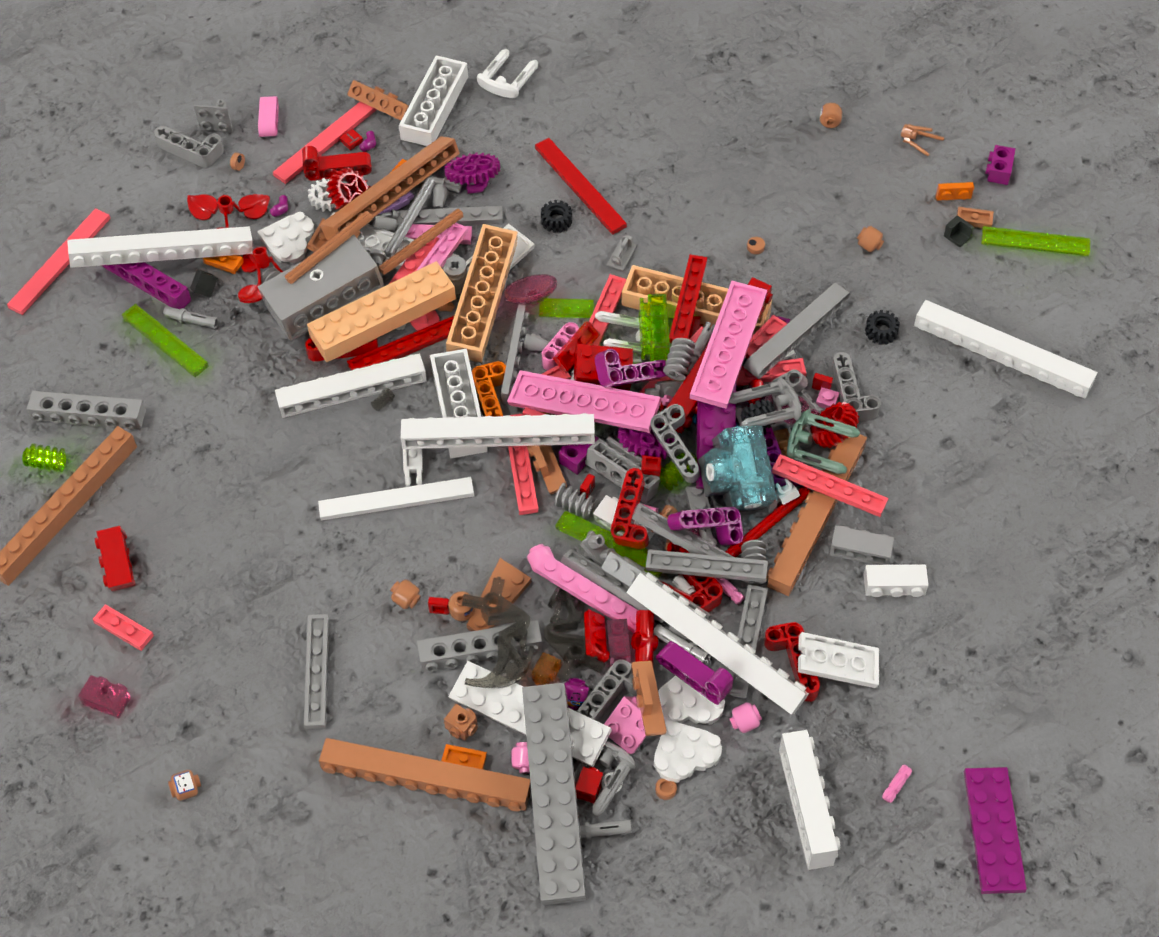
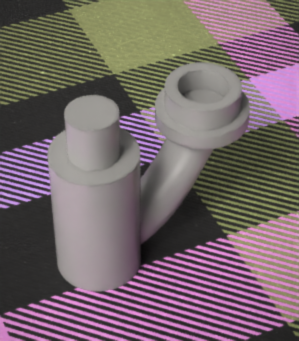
[373,209,400,231]

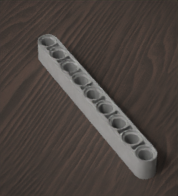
[744,283,851,379]

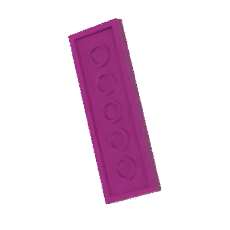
[696,383,736,489]
[964,767,1027,894]

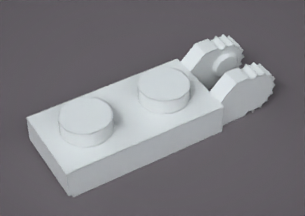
[403,449,423,486]

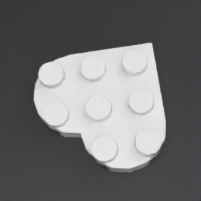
[257,212,315,264]
[658,675,725,725]
[654,719,722,783]

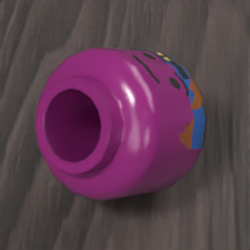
[564,678,589,710]

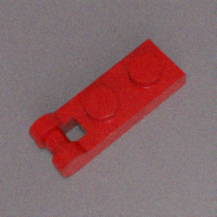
[584,609,610,663]

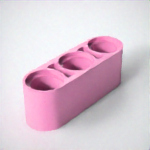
[258,96,279,137]
[542,322,579,371]

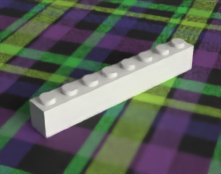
[275,353,427,418]

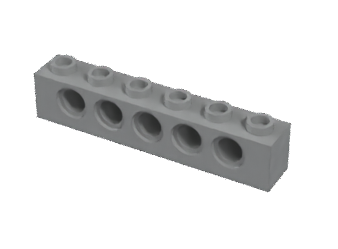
[26,391,146,429]
[417,620,542,672]

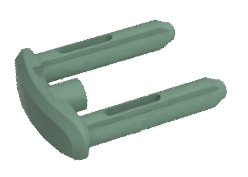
[787,409,860,474]

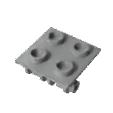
[194,99,233,132]

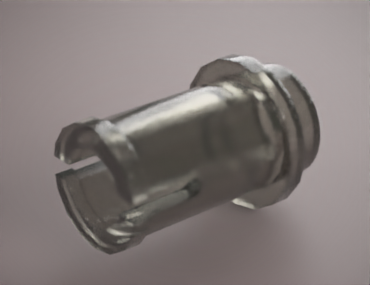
[371,388,395,412]

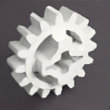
[308,178,336,212]

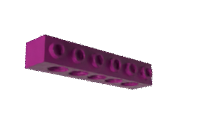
[101,262,192,309]

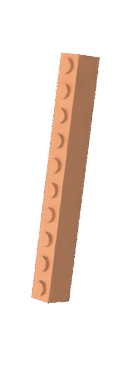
[320,136,460,240]
[0,426,137,586]
[766,434,867,596]
[319,738,531,812]

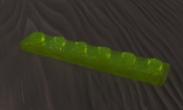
[981,226,1090,256]
[122,304,209,377]
[555,511,662,578]

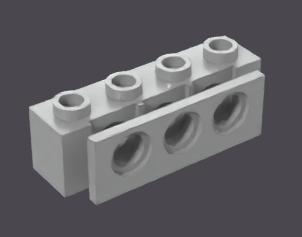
[585,437,660,504]

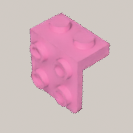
[604,696,646,754]

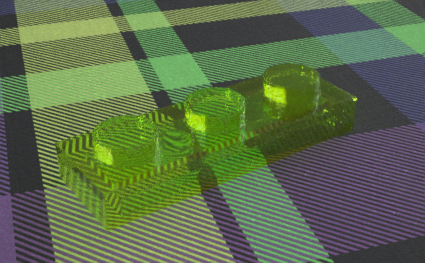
[539,298,594,318]

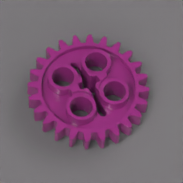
[444,153,501,185]
[617,423,678,460]

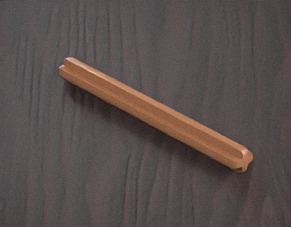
[378,208,463,275]
[285,211,373,284]

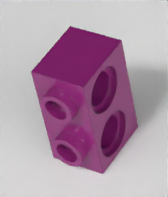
[985,145,1016,185]
[559,436,599,475]

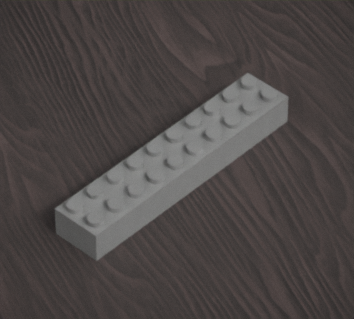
[522,683,587,905]

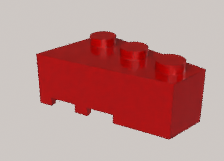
[94,526,135,592]

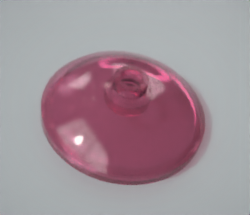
[504,274,557,305]

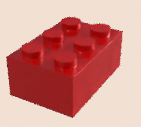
[574,344,633,391]

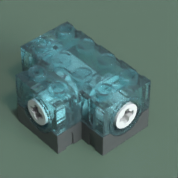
[698,425,778,512]

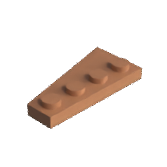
[467,558,532,631]

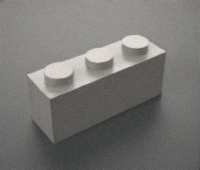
[830,526,894,565]

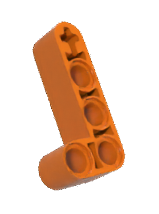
[472,361,506,417]

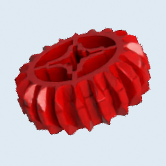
[326,168,371,209]
[810,402,859,448]

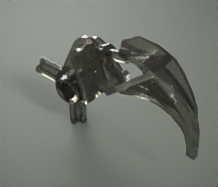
[462,576,534,688]
[543,581,611,681]

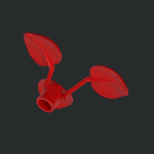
[187,194,270,229]
[238,247,283,303]

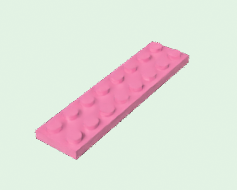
[690,281,767,409]
[507,370,661,433]

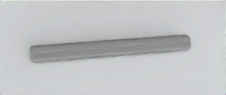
[384,178,435,258]

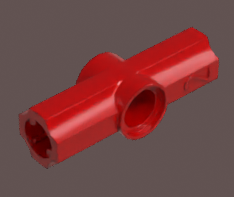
[631,610,658,666]

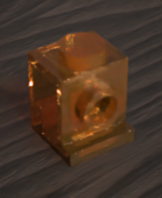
[532,652,562,685]

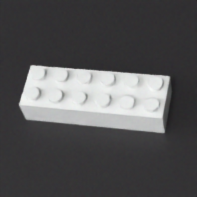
[399,55,468,146]
[430,349,488,459]
[779,730,840,870]

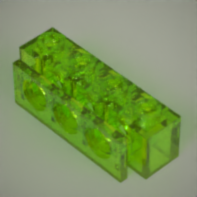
[639,294,670,362]

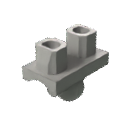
[580,530,615,567]

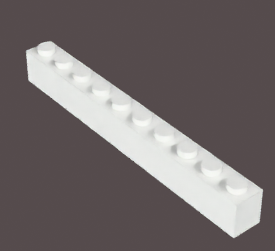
[67,226,253,268]
[914,300,1098,399]
[401,413,595,449]
[626,572,809,714]

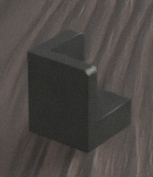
[944,215,974,247]
[190,269,218,297]

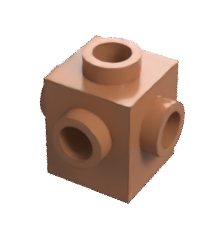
[444,704,478,741]

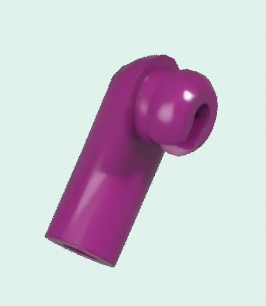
[359,131,376,152]
[466,180,489,194]
[270,195,288,217]

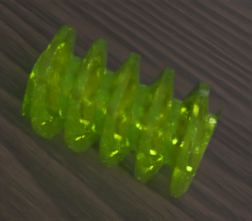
[22,443,66,472]
[659,452,697,491]

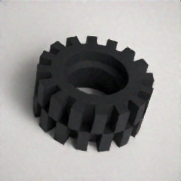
[541,200,572,233]
[865,310,900,345]
[740,400,776,433]

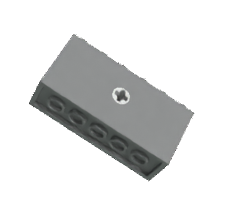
[258,235,384,342]

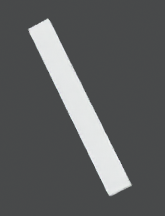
[318,477,474,521]

